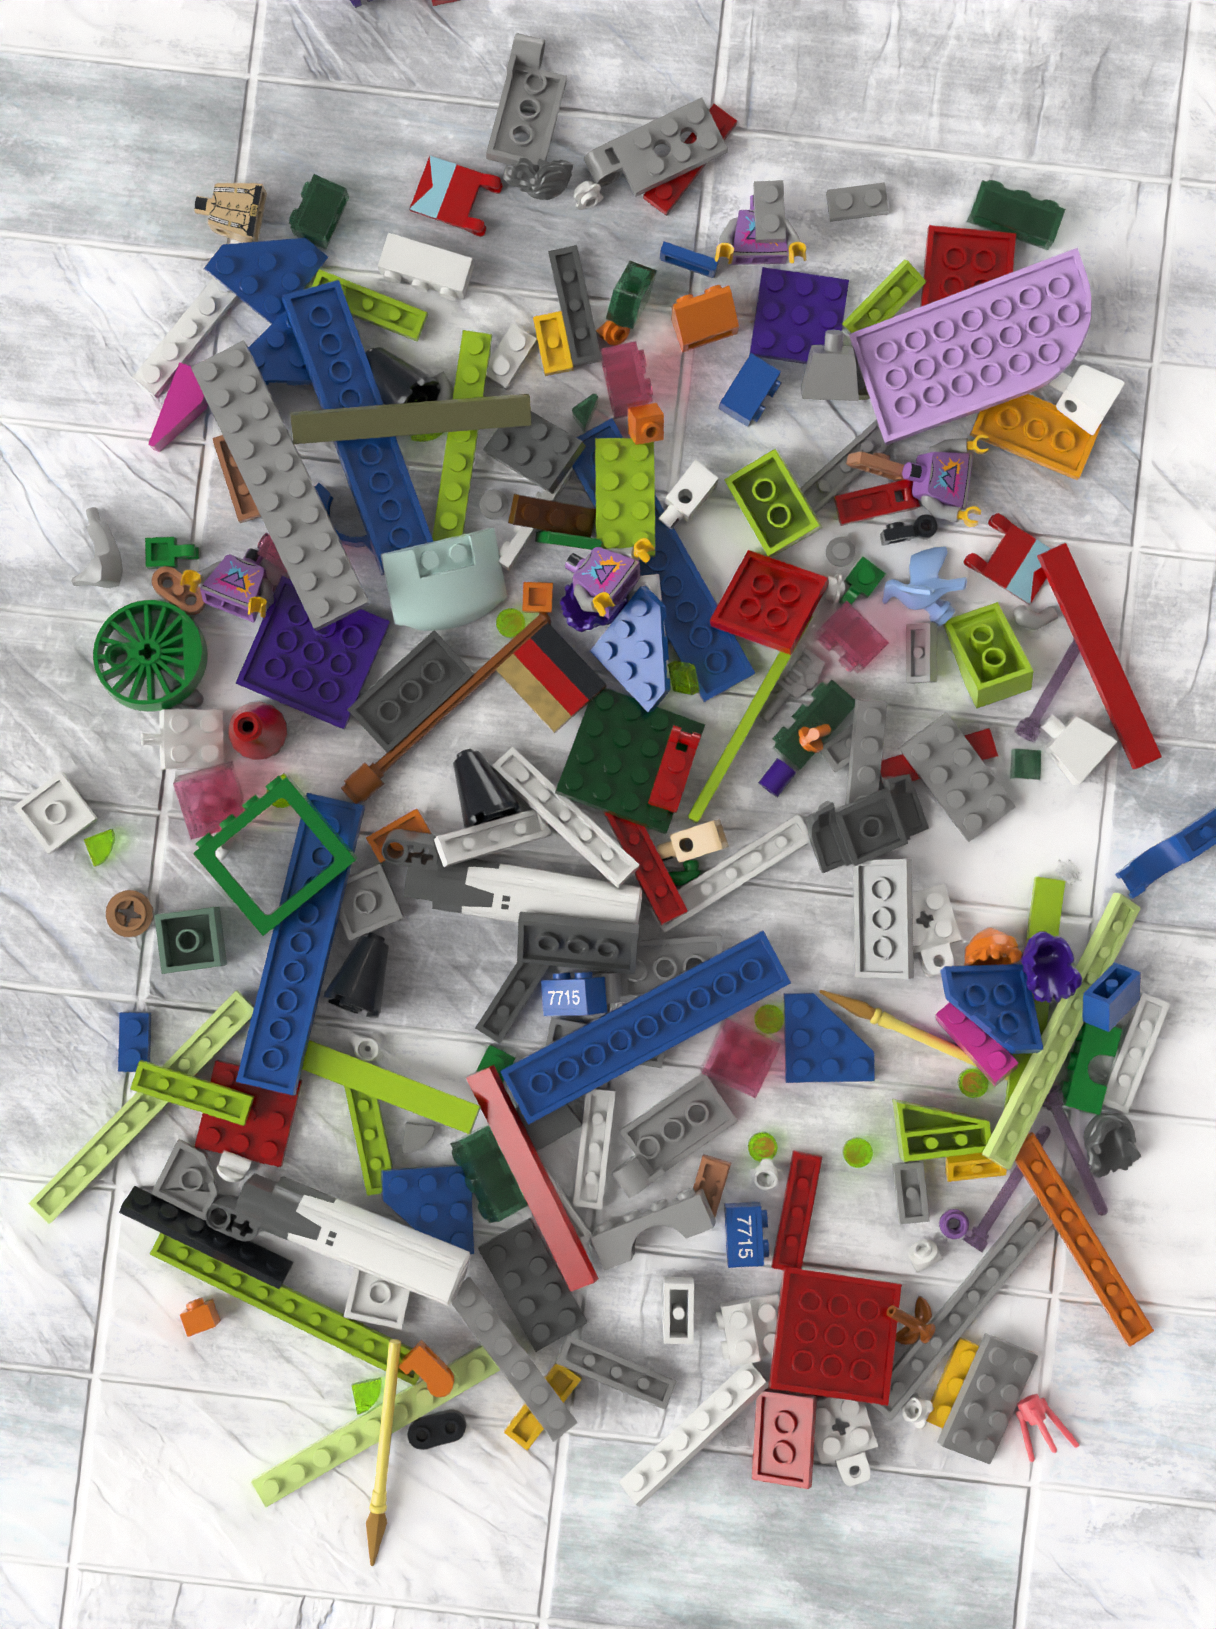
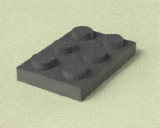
[483,411,586,494]

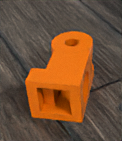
[398,1340,454,1397]

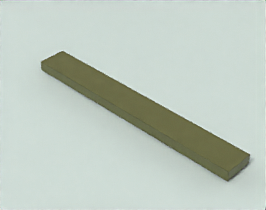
[290,394,531,444]

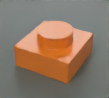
[522,582,553,614]

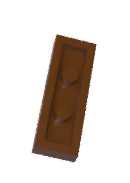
[508,494,596,538]

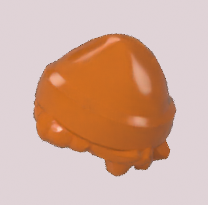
[964,927,1023,966]

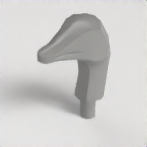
[72,507,123,588]

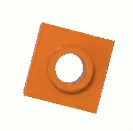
[628,403,664,445]
[180,1297,221,1337]

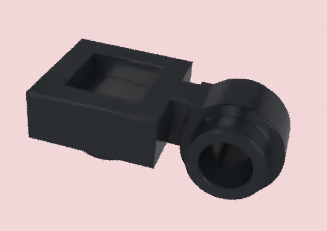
[880,514,938,546]

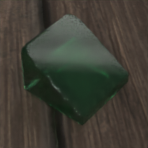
[572,393,598,433]
[1010,748,1041,780]

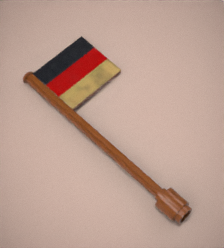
[341,612,607,804]

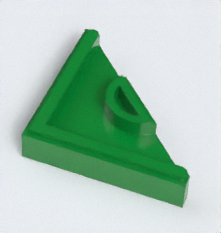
[535,531,602,550]

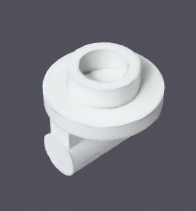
[215,829,244,861]
[217,1150,252,1182]
[909,1240,943,1273]

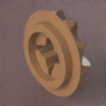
[106,890,153,937]

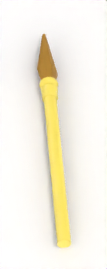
[819,990,1008,1081]
[366,1339,401,1566]

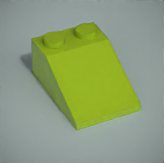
[943,602,1034,709]

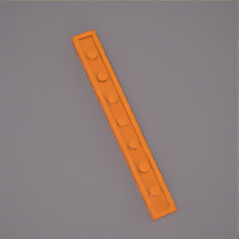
[1015,1132,1154,1347]

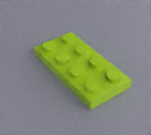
[595,438,655,557]

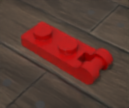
[834,479,920,526]
[648,725,701,813]

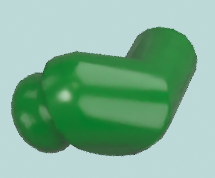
[668,860,701,886]

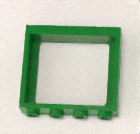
[193,775,357,936]

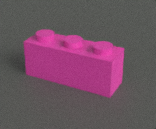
[935,1002,1018,1087]

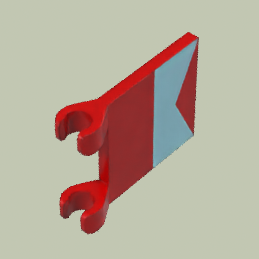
[409,156,503,237]
[963,513,1051,605]

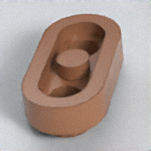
[152,566,206,615]

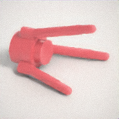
[1015,1394,1079,1462]

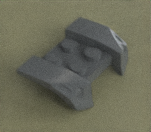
[806,774,929,873]

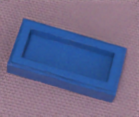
[660,241,719,278]

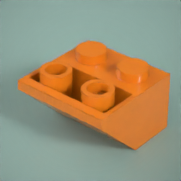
[671,285,739,353]

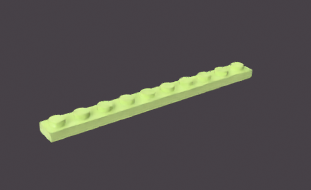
[982,893,1141,1170]
[28,990,254,1224]
[251,1345,500,1508]

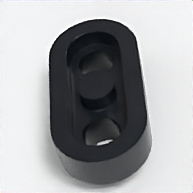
[407,1409,466,1450]

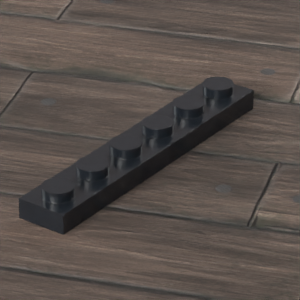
[119,1186,294,1290]

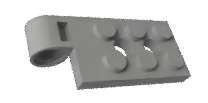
[486,33,567,171]
[584,97,728,197]
[592,935,723,1004]
[612,1072,738,1198]

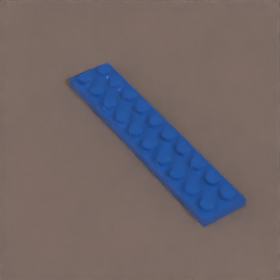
[282,280,433,576]
[572,418,755,702]
[236,793,365,1095]
[500,930,791,1125]

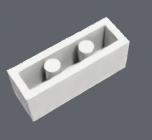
[378,233,474,300]

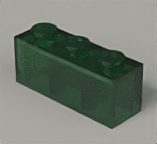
[966,180,1066,250]
[772,680,855,771]
[450,1125,528,1223]

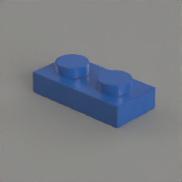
[118,1012,151,1072]

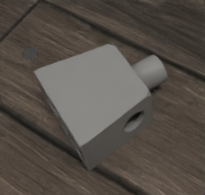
[801,330,859,401]

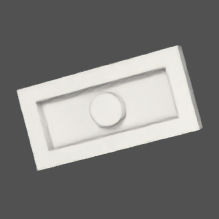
[486,323,538,390]

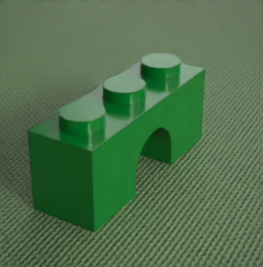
[1057,1022,1122,1115]

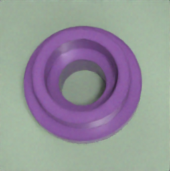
[939,1209,969,1239]

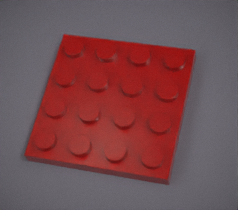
[769,1267,902,1406]

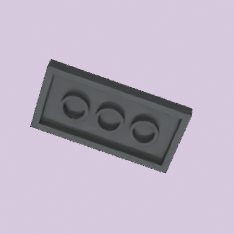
[347,630,474,753]
[517,912,640,974]
[478,1218,587,1352]

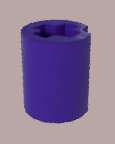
[758,758,796,798]

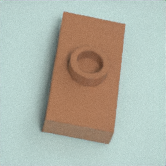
[846,451,905,481]
[693,1154,731,1217]

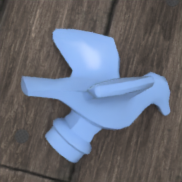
[882,546,967,627]

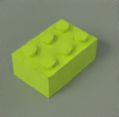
[724,449,823,558]

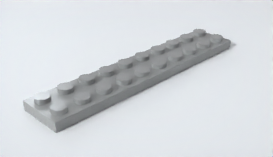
[191,340,370,631]

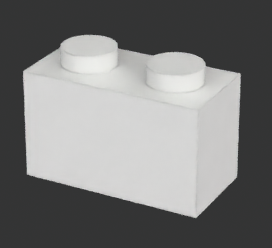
[663,1277,694,1344]

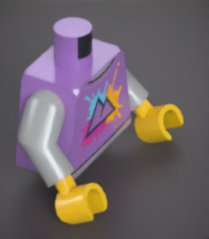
[715,195,807,265]
[902,435,989,527]
[565,538,655,619]
[180,548,274,623]

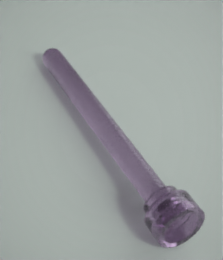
[1014,639,1080,743]
[1042,1085,1108,1216]
[962,1125,1051,1253]

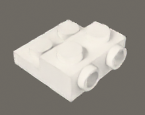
[716,1293,779,1366]

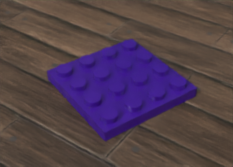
[236,576,391,730]

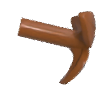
[887,1296,935,1345]

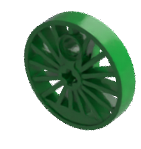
[93,600,208,712]

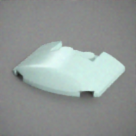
[380,528,507,631]

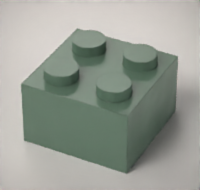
[154,907,227,974]

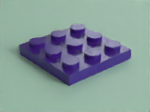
[749,267,849,364]

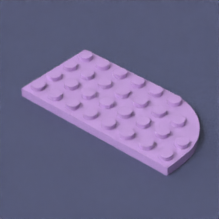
[849,248,1092,445]

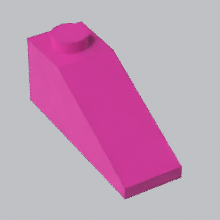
[148,362,208,452]

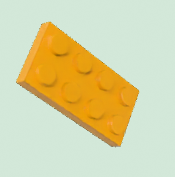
[970,394,1102,480]

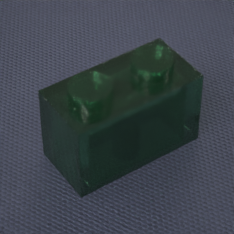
[289,174,349,250]
[606,261,657,329]

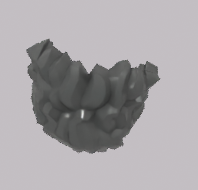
[503,158,573,200]
[1083,1113,1141,1178]

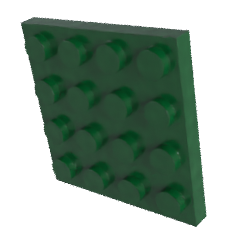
[555,688,705,834]

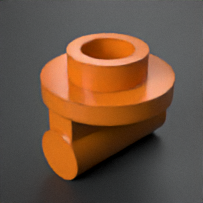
[596,312,630,346]
[799,724,831,753]

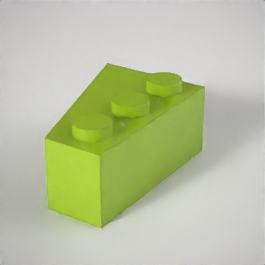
[892,1099,991,1162]

